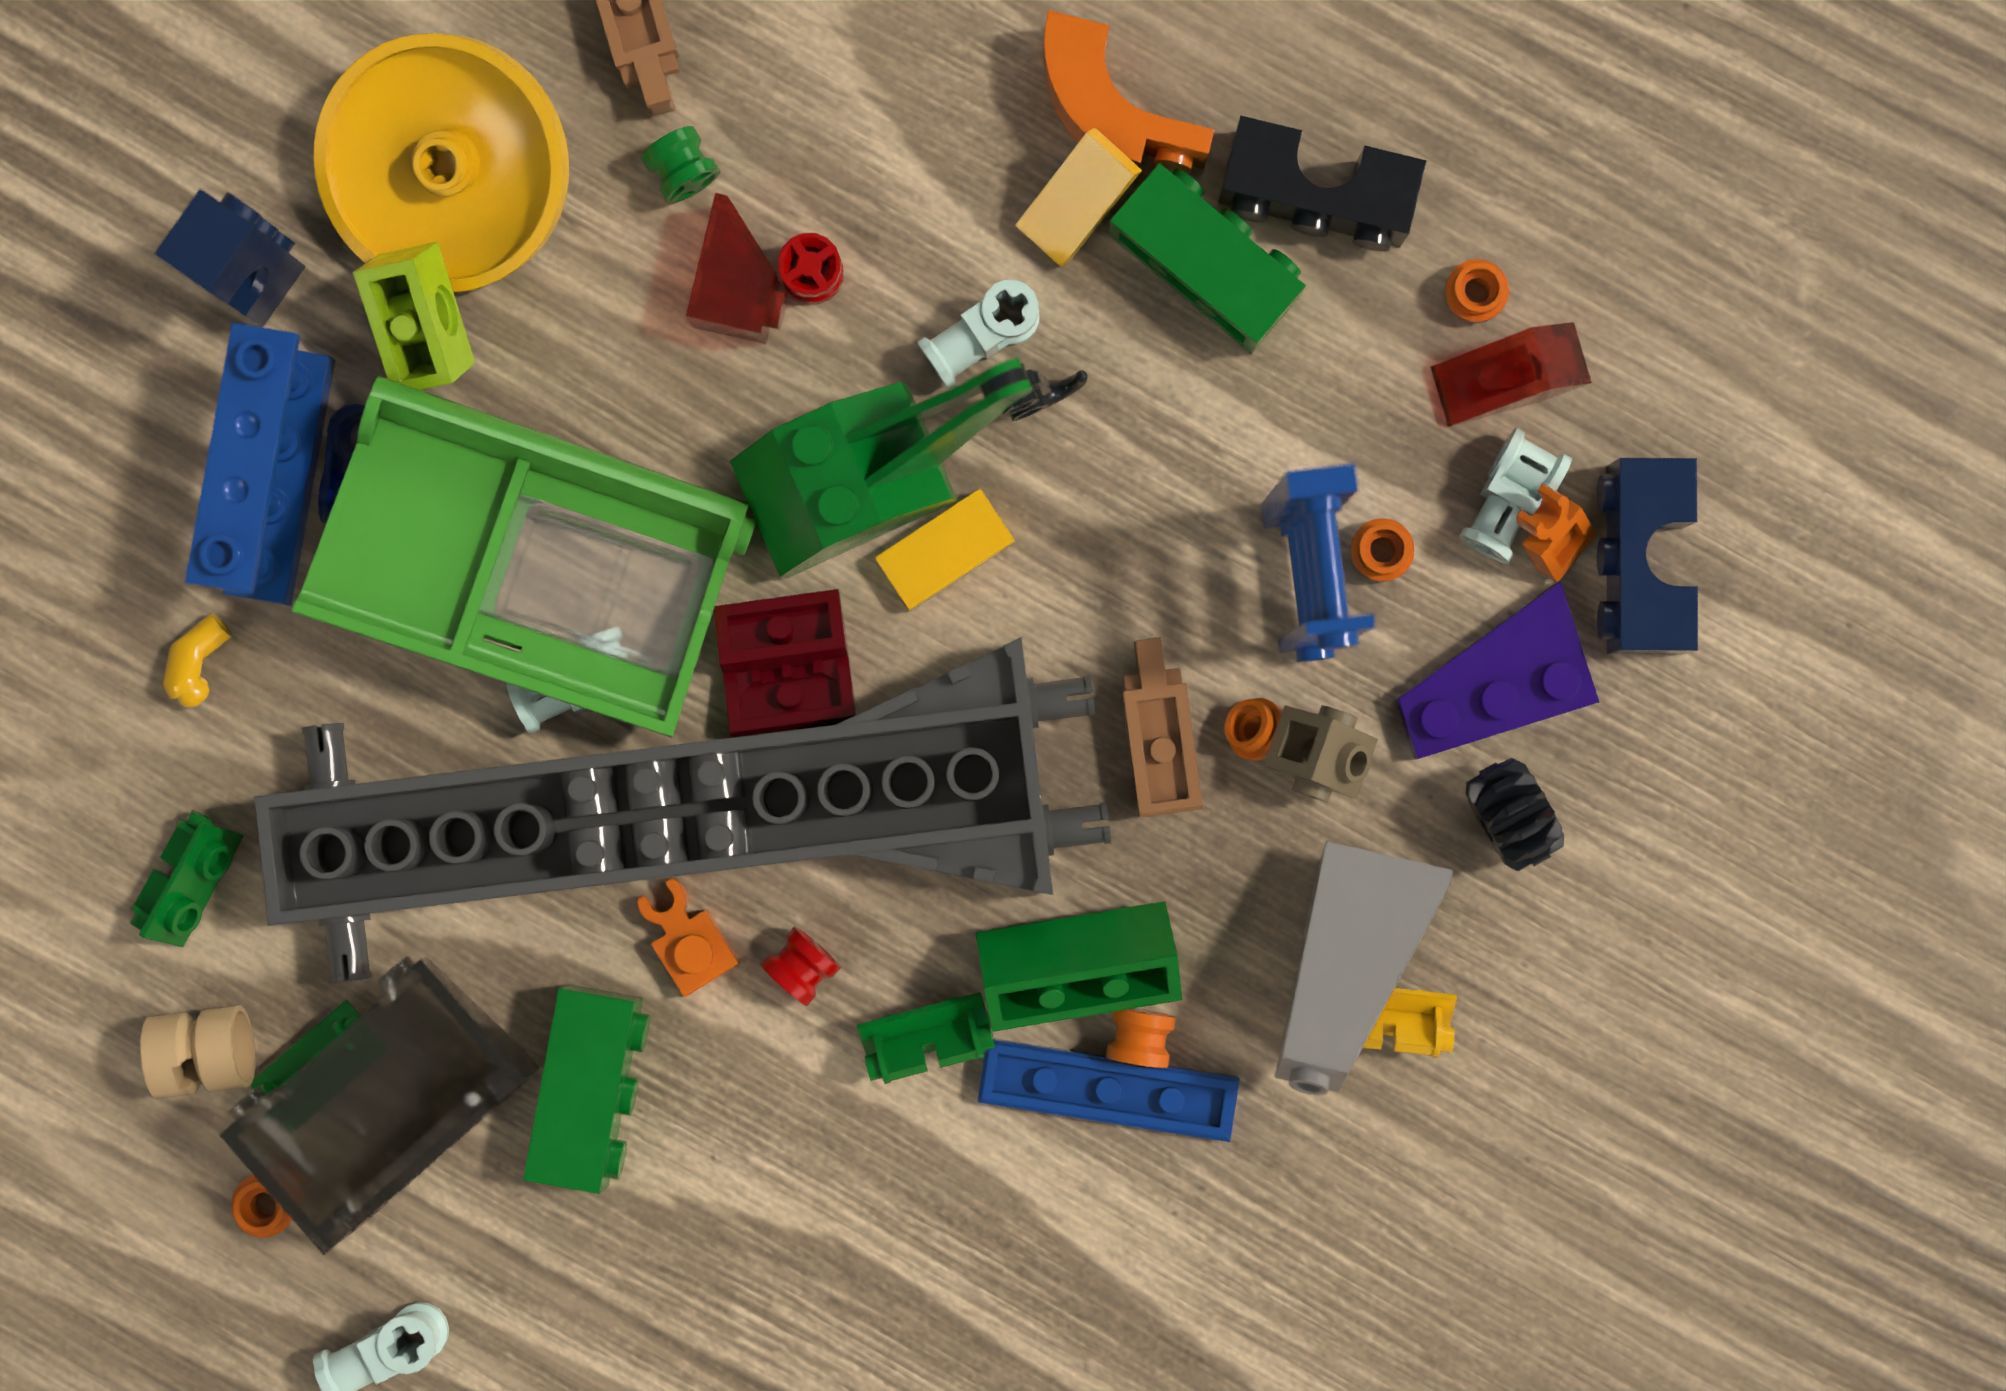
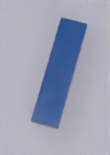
[978,1038,1240,1142]

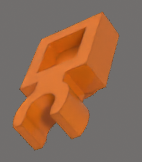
[1516,484,1597,583]
[637,878,741,998]

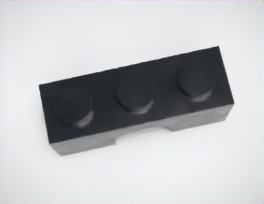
[1218,116,1427,252]

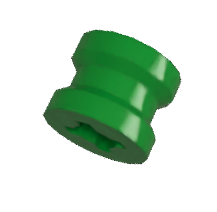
[640,126,720,204]

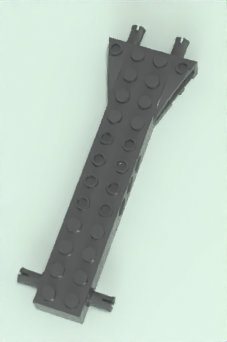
[254,637,1111,983]

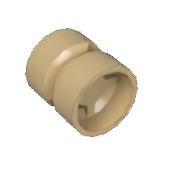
[140,1005,256,1099]

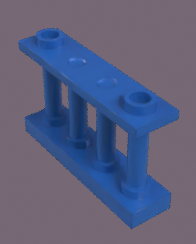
[185,322,336,606]
[1261,463,1376,663]

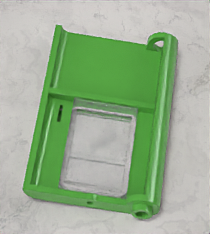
[292,376,756,738]

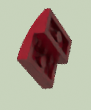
[714,589,857,738]

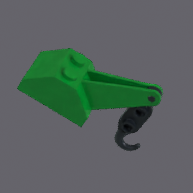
[730,358,1088,578]

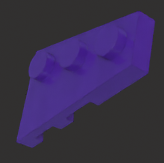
[1395,581,1600,760]

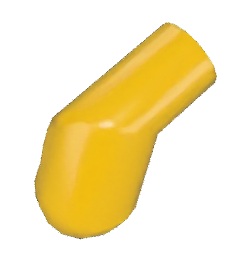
[162,612,232,708]

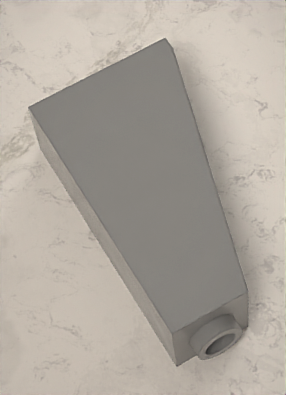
[1275,841,1453,1095]

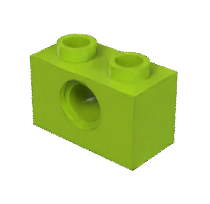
[353,241,475,390]

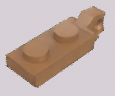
[596,0,680,117]
[1122,637,1203,818]

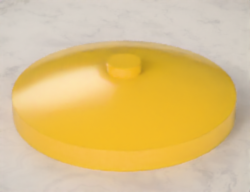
[314,33,569,292]

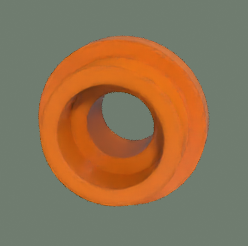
[1445,259,1509,323]
[1350,518,1414,582]
[1224,698,1283,761]
[231,1172,297,1238]

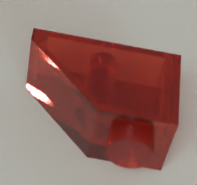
[686,193,787,344]
[1430,322,1592,427]

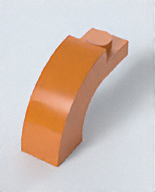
[1043,10,1215,178]

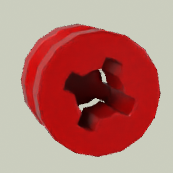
[778,233,844,304]
[760,926,842,1006]

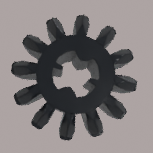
[1465,758,1564,871]

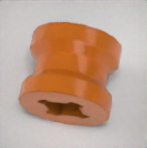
[1106,1008,1176,1068]

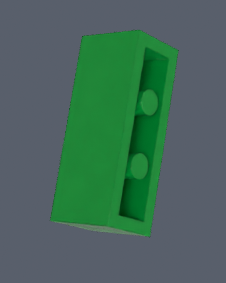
[1108,163,1306,354]
[976,901,1183,1032]
[523,984,650,1194]

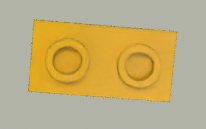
[1363,988,1457,1058]

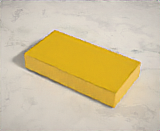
[1015,128,1142,267]
[875,488,1015,612]

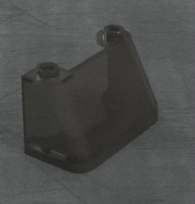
[219,956,540,1255]

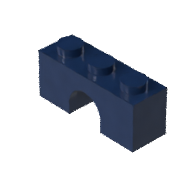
[154,189,306,327]
[1596,458,1698,654]

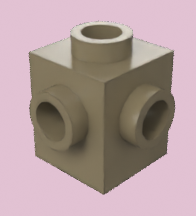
[1263,705,1378,803]

